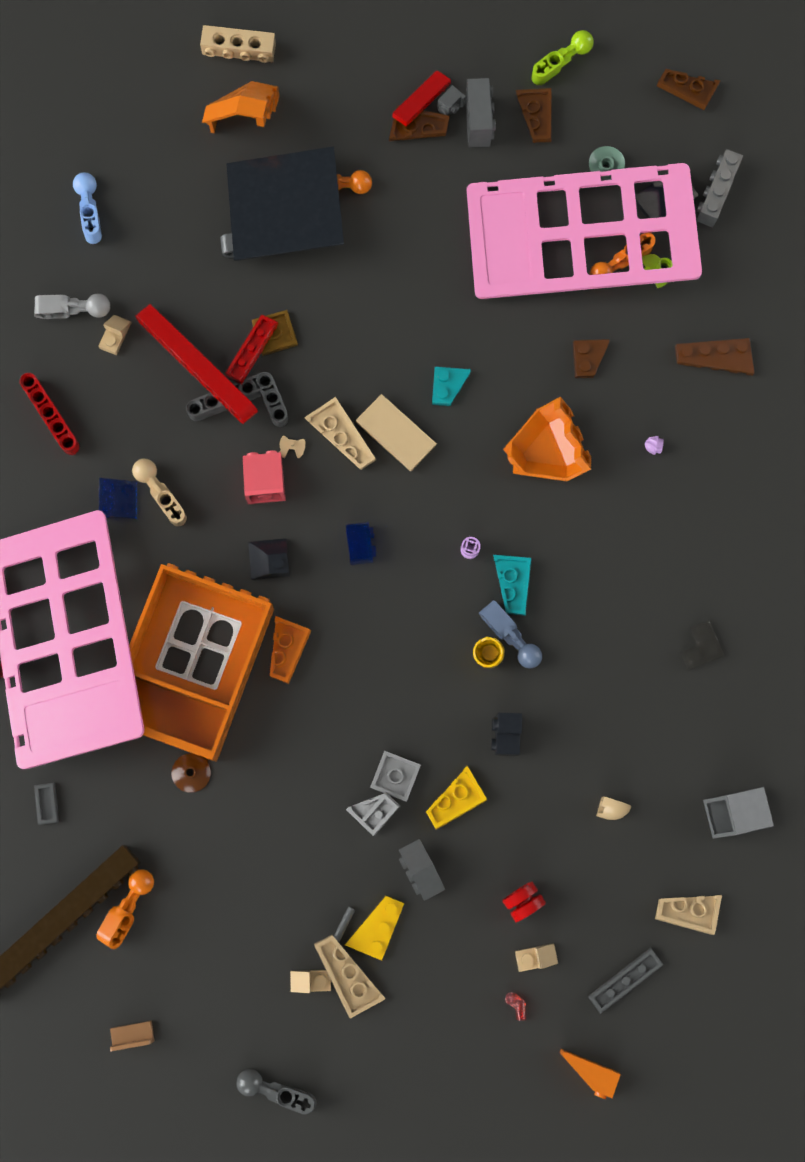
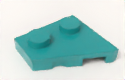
[432,367,471,406]

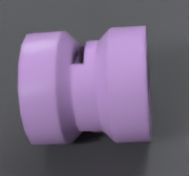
[460,537,480,559]

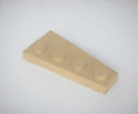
[304,397,376,470]
[314,935,385,1018]

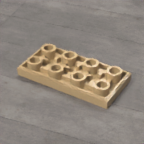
[356,394,437,472]

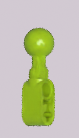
[531,30,594,85]

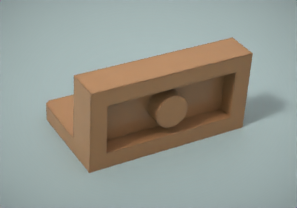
[110,1020,154,1051]

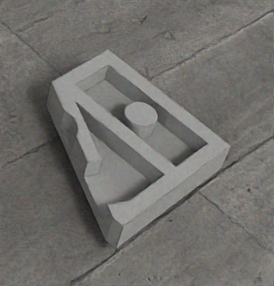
[346,793,400,836]

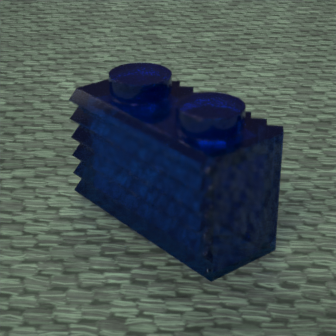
[346,522,377,565]

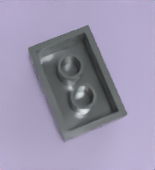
[465,78,496,147]

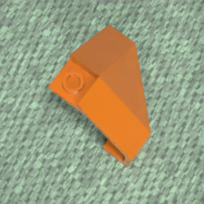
[202,81,279,133]
[503,397,591,481]

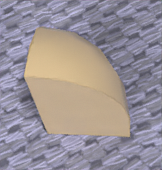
[596,797,631,820]

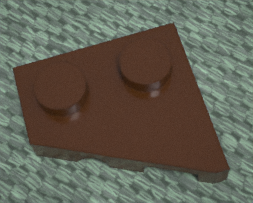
[573,339,610,378]

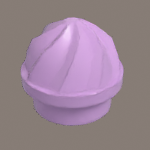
[645,436,664,455]

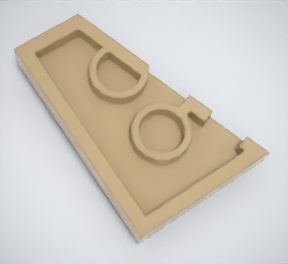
[655,895,722,935]

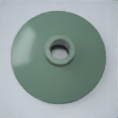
[589,146,625,180]

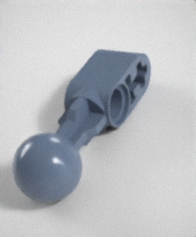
[479,600,542,669]

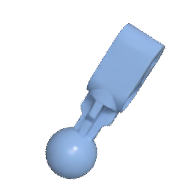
[73,172,102,244]

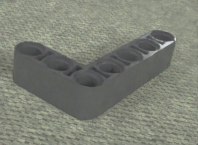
[186,372,289,427]

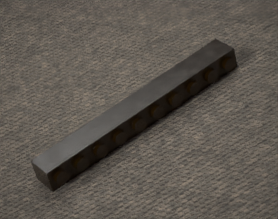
[0,845,141,996]

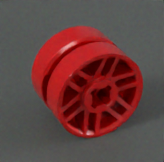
[502,881,546,922]

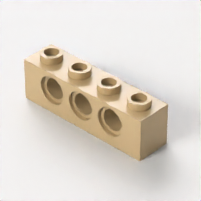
[200,25,276,63]

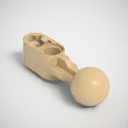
[132,458,187,526]

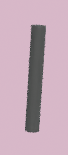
[321,906,355,962]

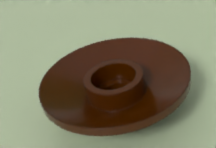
[172,753,211,793]

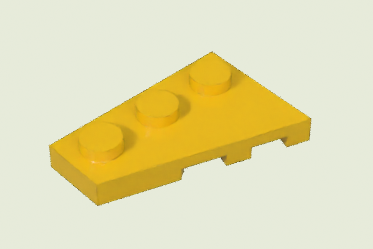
[426,766,487,830]
[345,896,404,961]

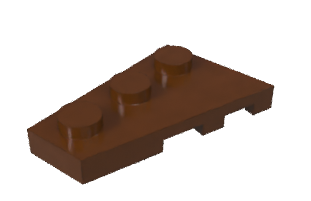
[657,69,721,110]
[515,88,552,143]
[389,105,450,141]

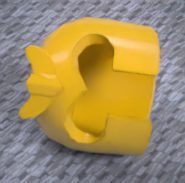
[473,637,505,668]

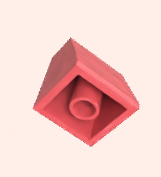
[243,450,286,505]

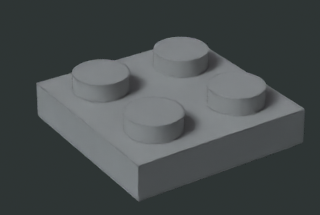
[370,751,421,802]

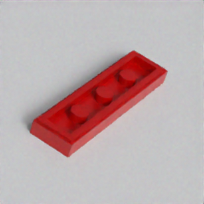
[392,70,451,127]
[225,314,278,384]

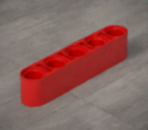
[20,373,80,455]

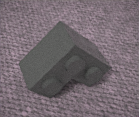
[399,839,445,901]

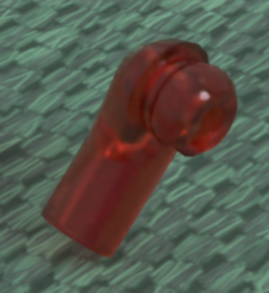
[505,992,526,1020]

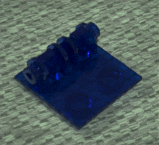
[99,478,137,519]

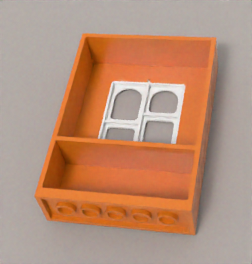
[129,563,274,762]

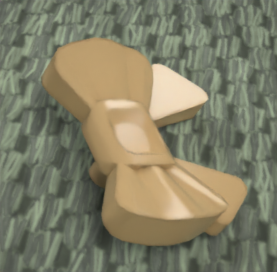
[279,436,306,458]

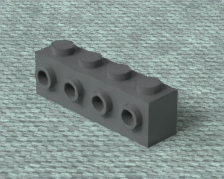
[696,149,743,228]

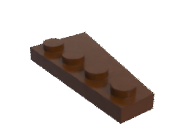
[675,338,754,376]

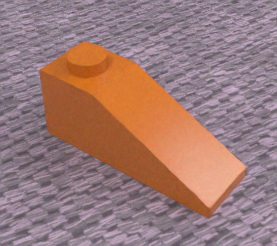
[560,1049,621,1099]

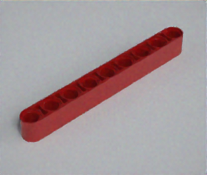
[135,304,258,424]

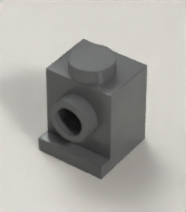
[437,85,466,116]

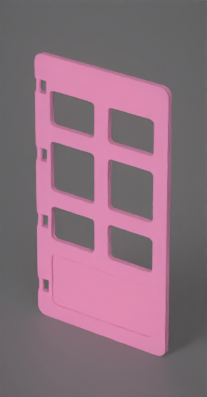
[467,163,702,299]
[0,510,144,769]

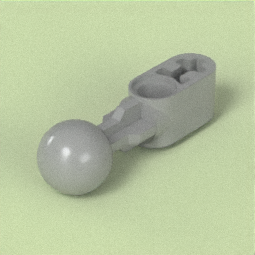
[34,293,110,319]

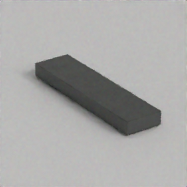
[588,948,664,1014]

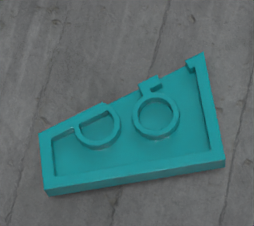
[493,555,532,616]

